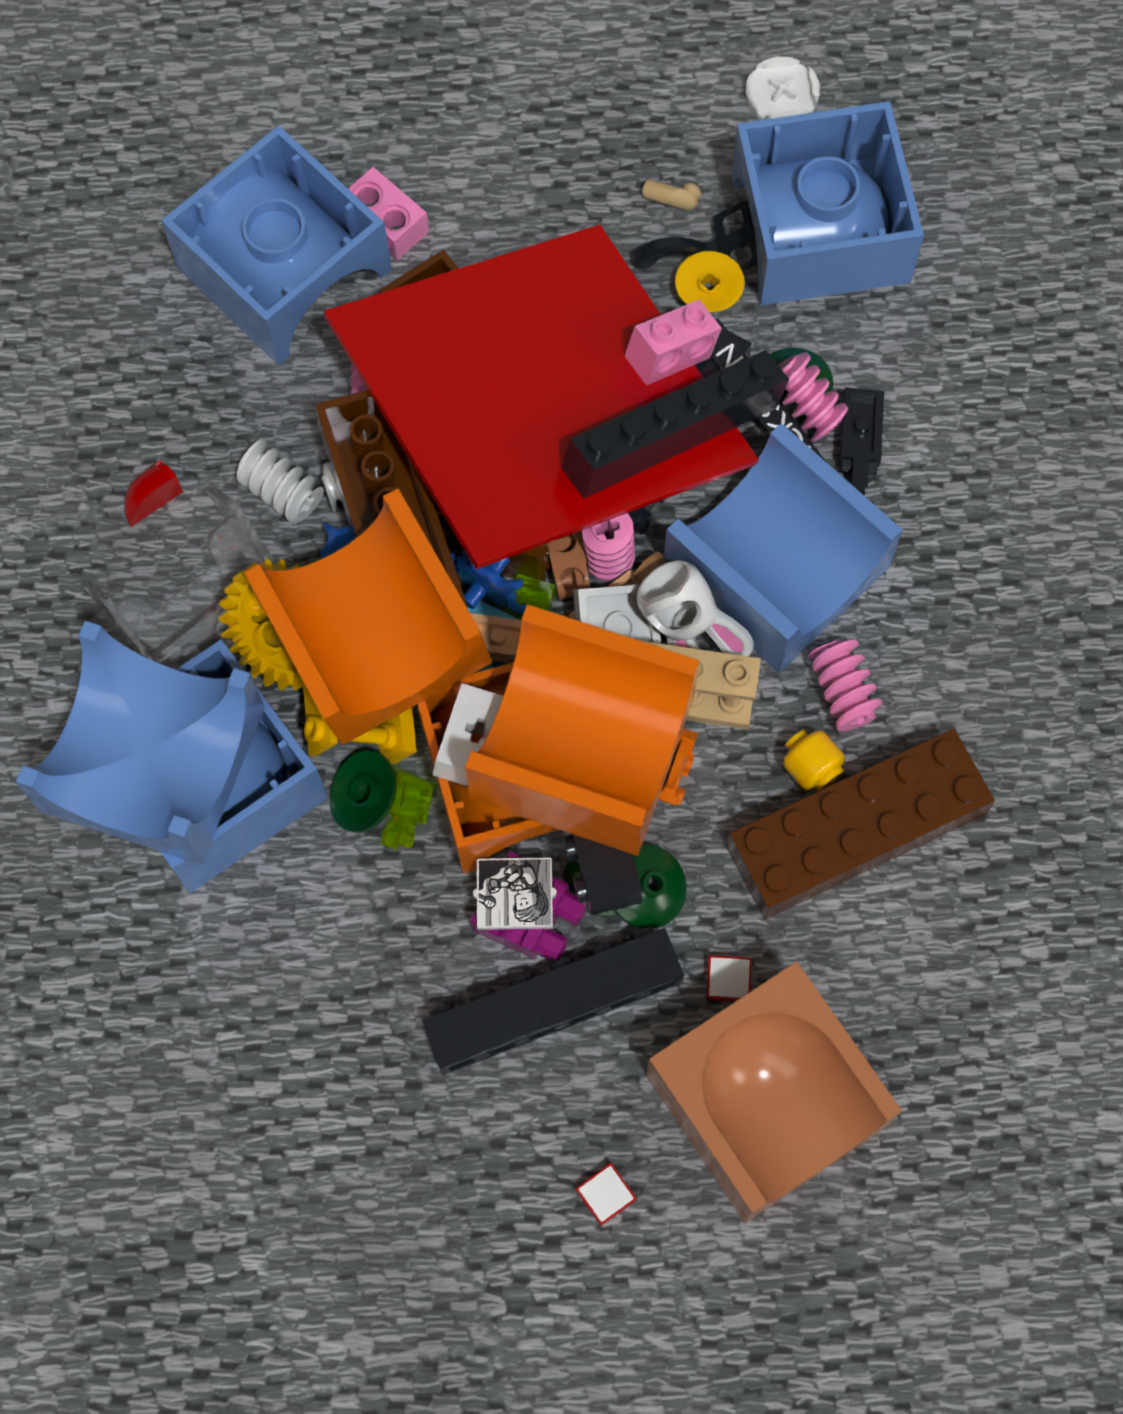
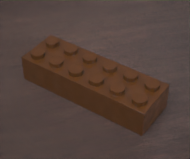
[315,390,466,605]
[726,728,995,920]

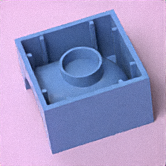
[731,101,924,306]
[161,639,328,894]

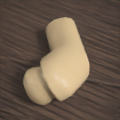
[643,179,701,211]

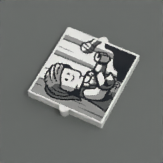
[473,858,557,930]

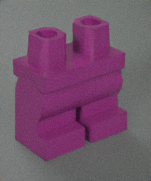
[470,851,587,962]

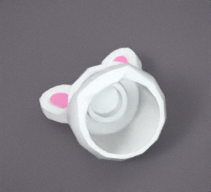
[637,560,754,657]

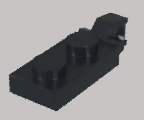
[839,387,884,496]

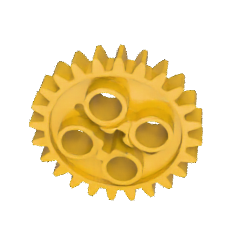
[218,559,303,691]

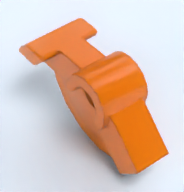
[658,728,698,806]

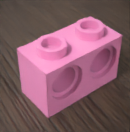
[348,167,429,261]
[625,300,722,385]

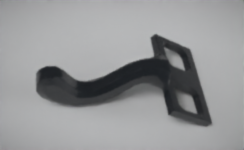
[633,200,758,271]

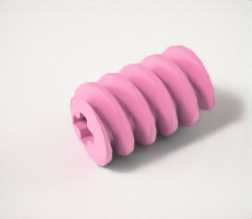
[779,352,848,443]
[582,513,635,581]
[808,639,883,731]

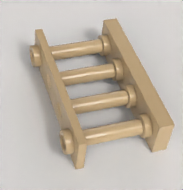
[642,641,761,730]

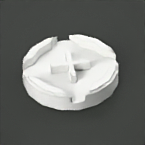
[745,56,820,120]

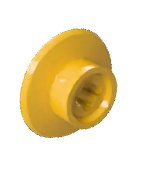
[675,251,745,313]

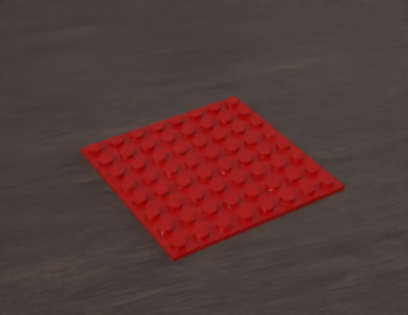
[323,224,759,570]

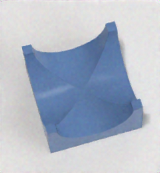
[15,621,265,865]

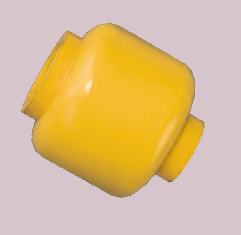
[783,729,845,792]

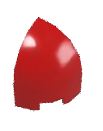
[124,460,183,527]

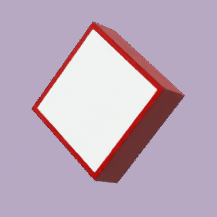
[706,955,752,1002]
[575,1163,637,1227]

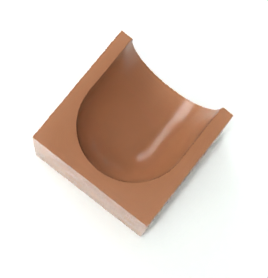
[646,961,902,1224]

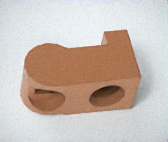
[547,531,590,600]

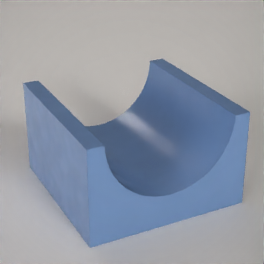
[161,125,392,365]
[664,423,903,674]

